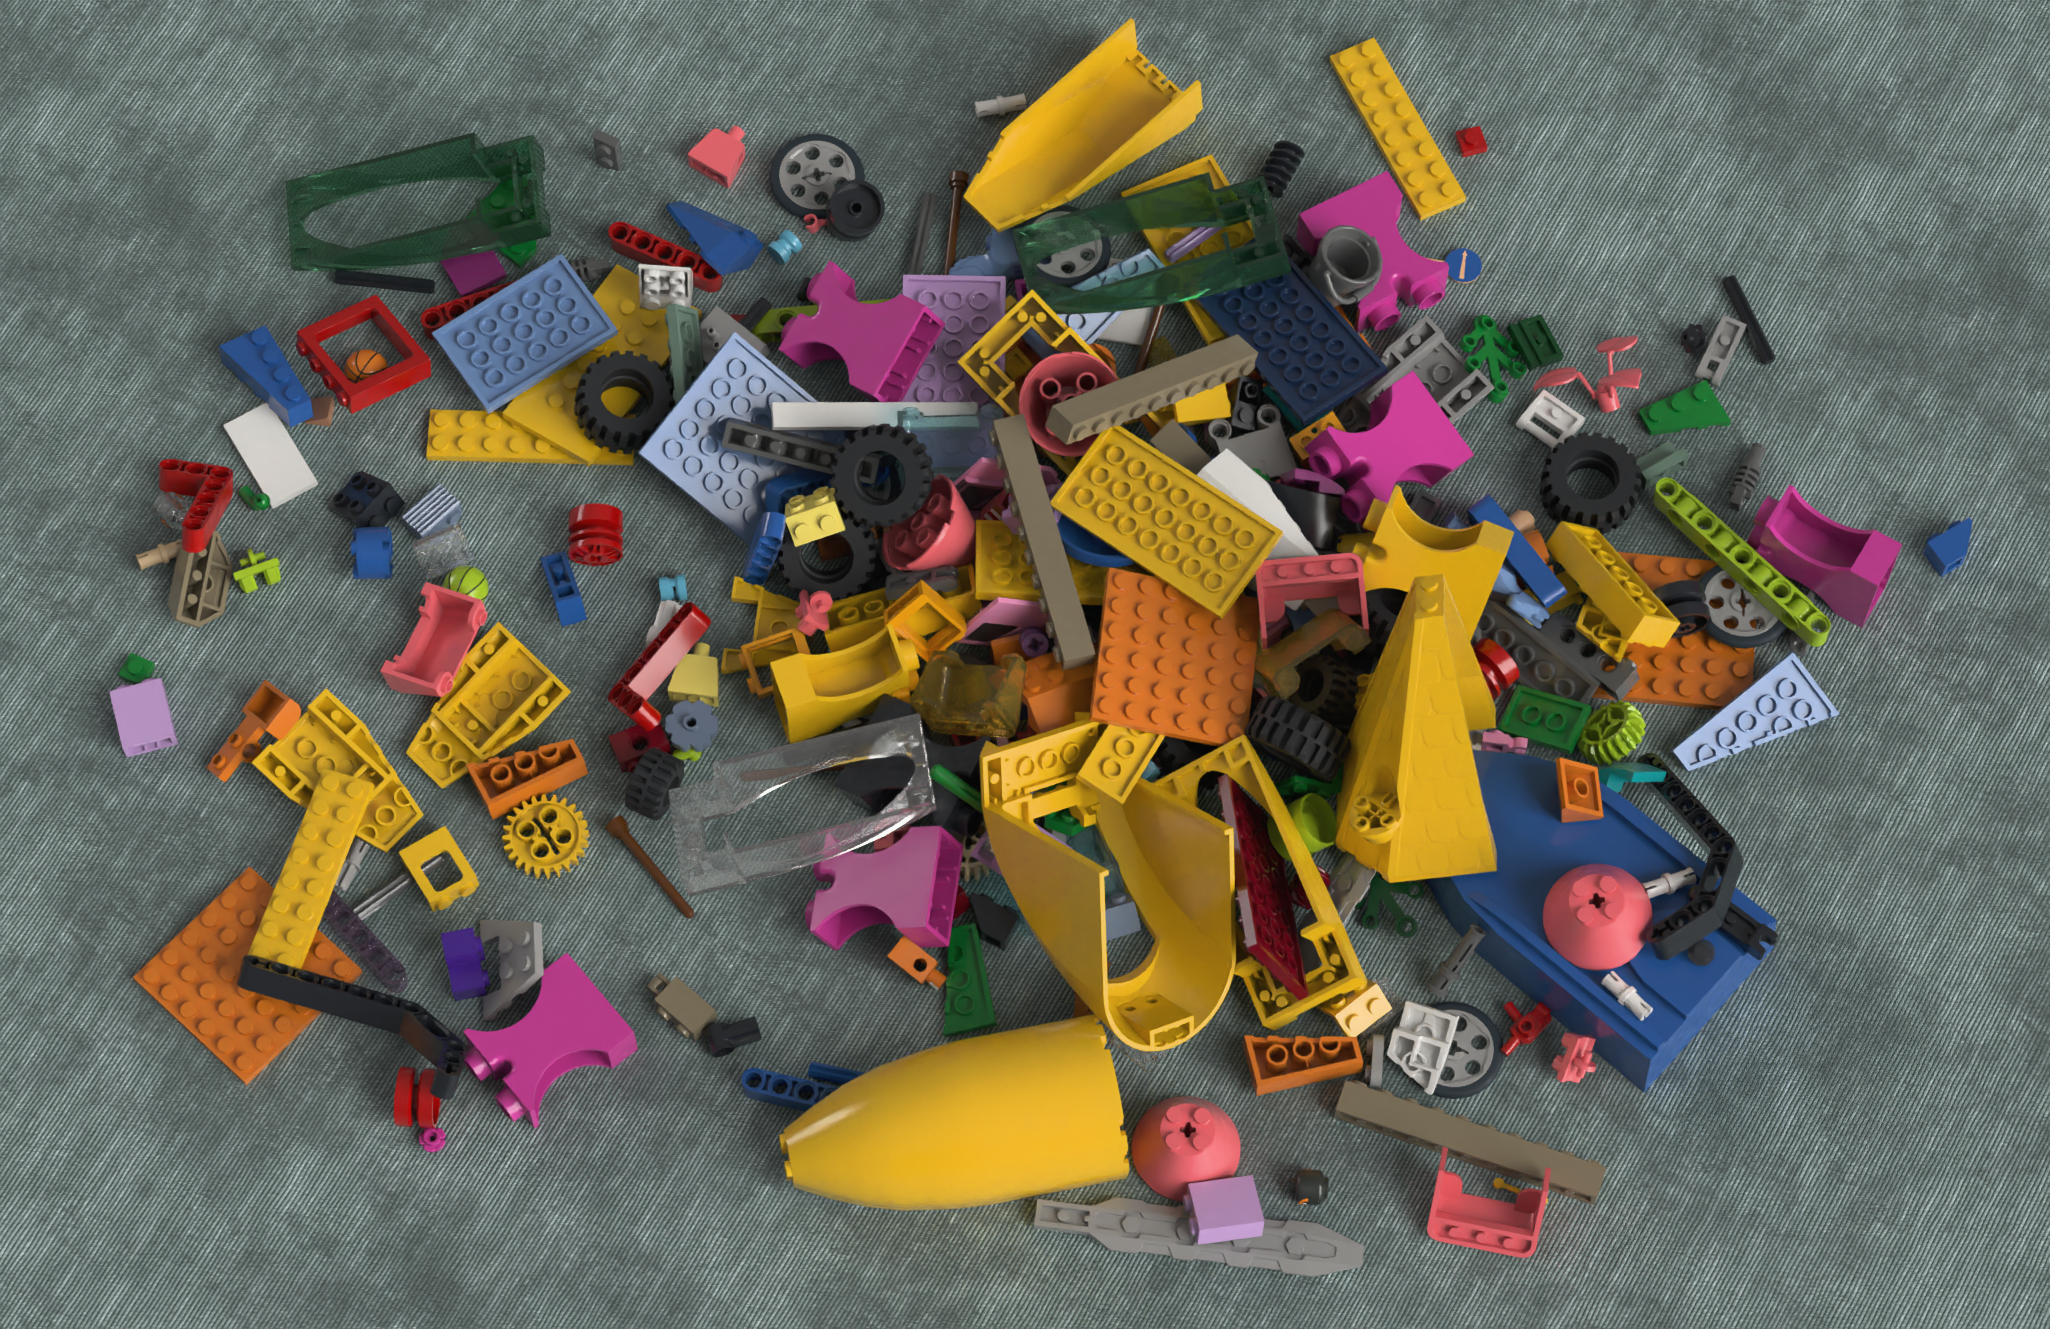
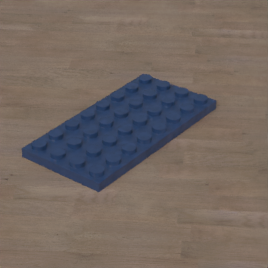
[1183,231,1388,426]

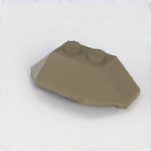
[168,531,233,628]

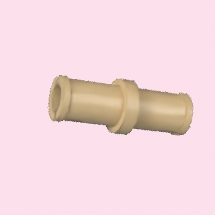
[136,539,182,571]

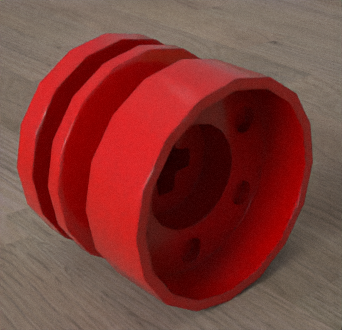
[568,503,623,566]
[1472,637,1520,700]

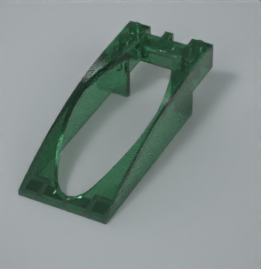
[285,132,552,271]
[1012,172,1292,314]

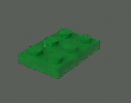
[1497,685,1591,755]

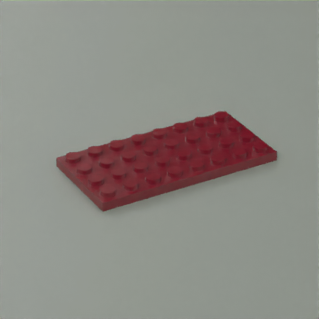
[1217,774,1309,1000]

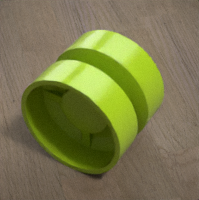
[1267,793,1336,862]

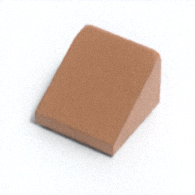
[305,396,335,427]

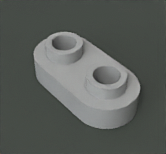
[1365,1034,1384,1088]

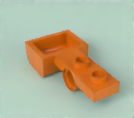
[206,679,301,782]

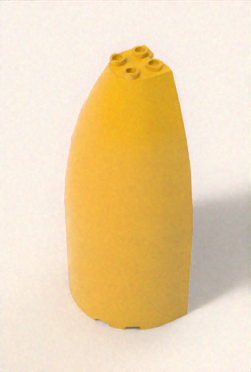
[779,1014,1129,1211]

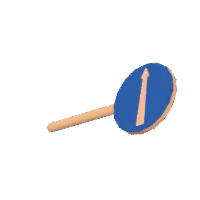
[1427,248,1482,283]

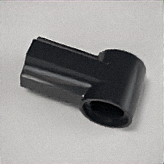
[704,1016,762,1057]

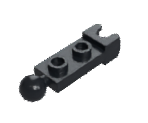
[1687,885,1778,960]

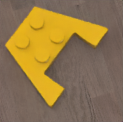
[721,576,806,674]

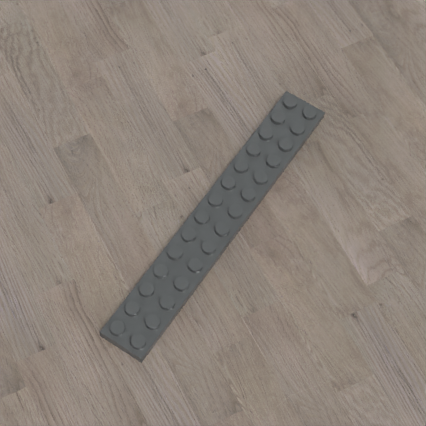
[1310,468,1601,704]

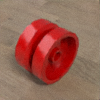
[394,1066,441,1129]

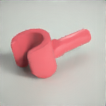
[804,214,827,233]

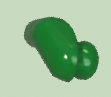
[238,486,270,511]

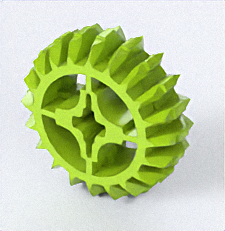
[1577,700,1646,766]

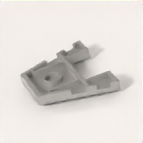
[480,920,544,1022]

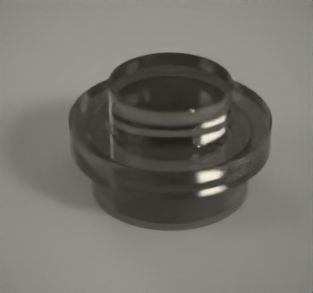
[1687,939,1715,966]

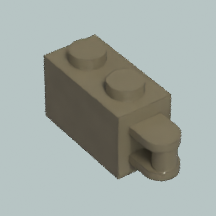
[646,973,717,1042]

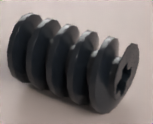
[1256,140,1305,198]

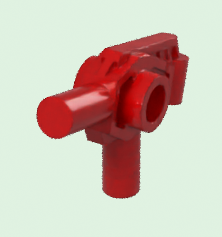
[1500,1001,1552,1057]

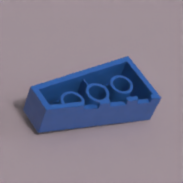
[219,326,314,427]

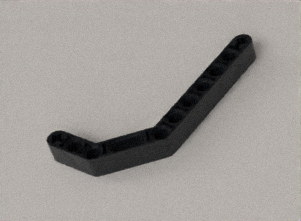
[1637,753,1744,960]
[236,955,468,1100]

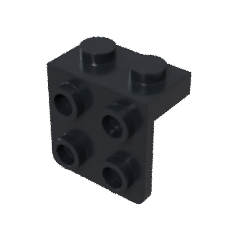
[328,471,405,528]

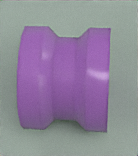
[1019,626,1049,658]

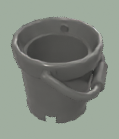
[1305,225,1383,306]

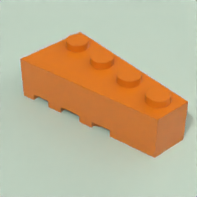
[466,739,588,820]
[1243,1035,1363,1096]

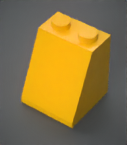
[1152,382,1231,426]

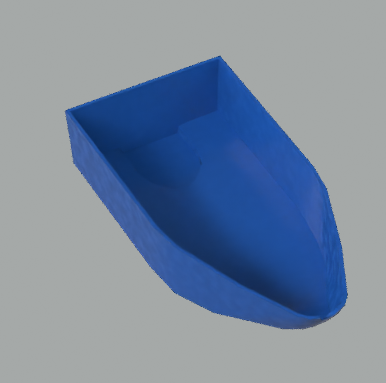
[1425,749,1776,1092]

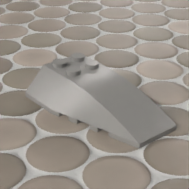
[1338,315,1494,433]

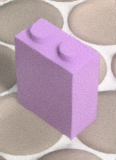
[109,678,178,757]
[1183,1175,1264,1245]

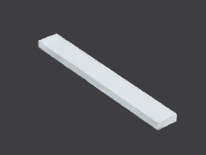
[771,402,979,430]

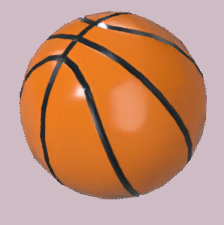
[344,349,389,383]

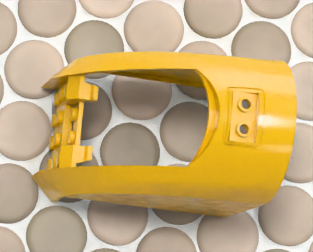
[979,712,1236,1051]

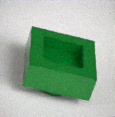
[118,653,155,685]

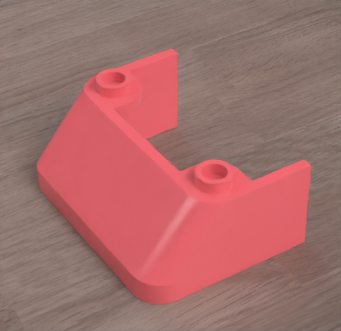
[1256,553,1369,650]
[1427,1147,1551,1258]

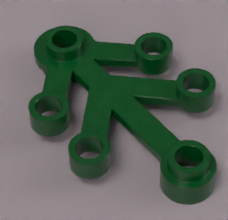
[1355,873,1424,938]

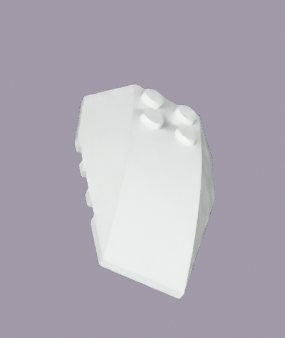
[1197,448,1318,611]

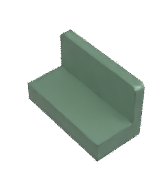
[1636,441,1689,491]

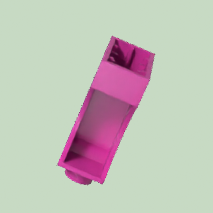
[1296,171,1449,333]
[778,260,946,402]
[1304,371,1474,532]
[1747,485,1902,628]
[805,826,964,950]
[463,953,638,1128]

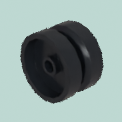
[824,179,885,242]
[1653,580,1712,638]

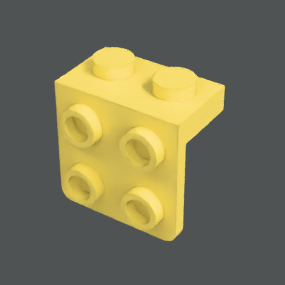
[785,486,845,547]

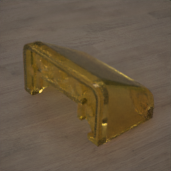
[1254,608,1372,701]
[909,650,1027,738]

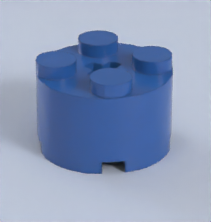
[351,527,393,580]

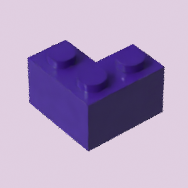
[441,927,490,1001]

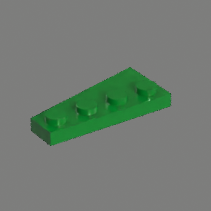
[943,922,997,1038]

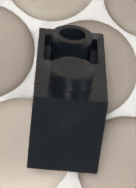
[1224,376,1264,434]
[970,892,1020,951]

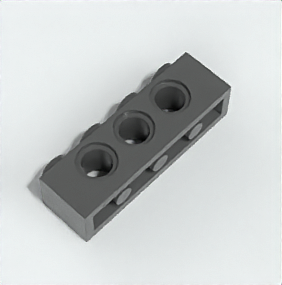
[1539,611,1640,701]

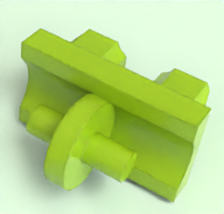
[233,548,281,594]

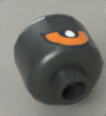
[1289,1169,1328,1205]

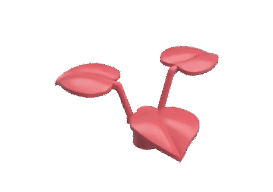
[1533,335,1642,413]

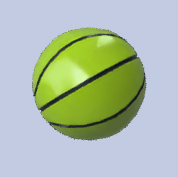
[443,565,489,603]

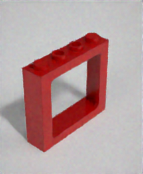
[295,295,431,414]

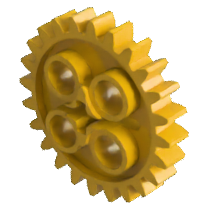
[502,794,590,879]

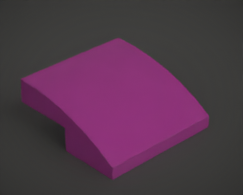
[439,238,507,298]
[1280,468,1345,497]

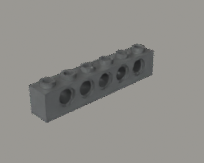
[721,418,883,485]

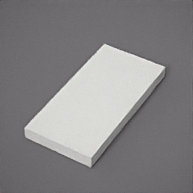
[223,403,318,509]

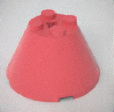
[1019,351,1118,457]
[882,474,976,571]
[1543,864,1653,971]
[1131,1096,1241,1202]

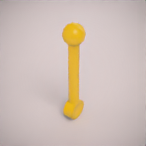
[1493,1178,1548,1204]

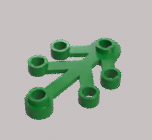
[1459,315,1527,404]

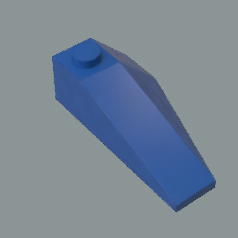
[666,201,764,275]

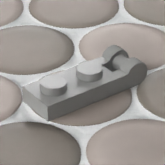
[1695,315,1747,386]

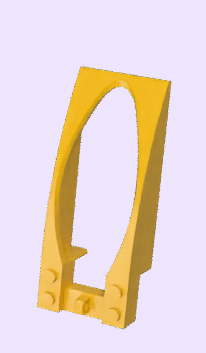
[957,289,1165,477]
[1153,734,1368,1031]

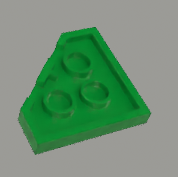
[463,170,537,269]

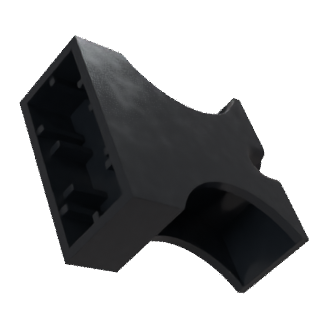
[835,693,998,843]

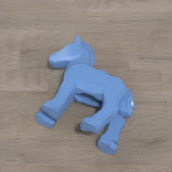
[948,221,1066,280]
[1444,511,1550,629]

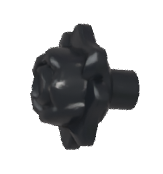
[1681,324,1707,354]

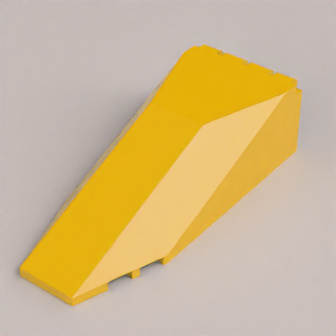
[963,18,1203,233]

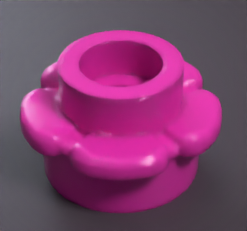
[419,1128,446,1152]

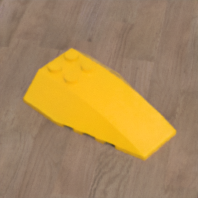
[406,621,571,789]
[251,689,424,853]

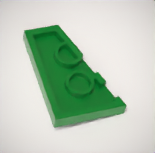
[1637,380,1731,436]

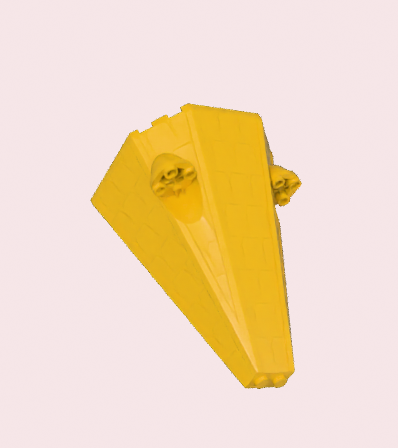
[1335,574,1497,883]

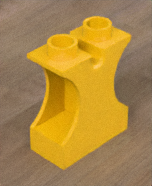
[1353,485,1514,641]
[770,624,921,747]

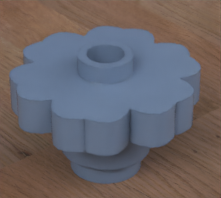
[665,700,719,752]

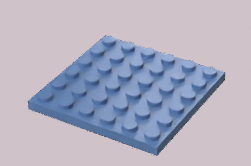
[637,332,846,546]

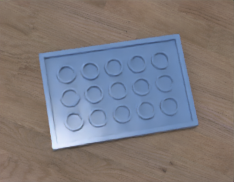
[432,253,618,414]

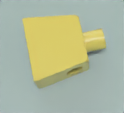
[668,643,719,707]

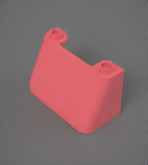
[380,582,487,697]

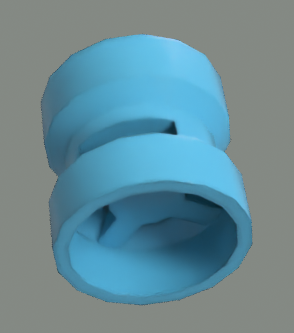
[767,230,802,265]
[659,574,688,601]

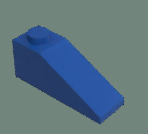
[540,551,587,627]

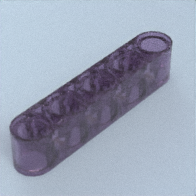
[322,890,409,993]

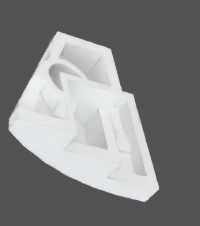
[1387,1000,1459,1095]

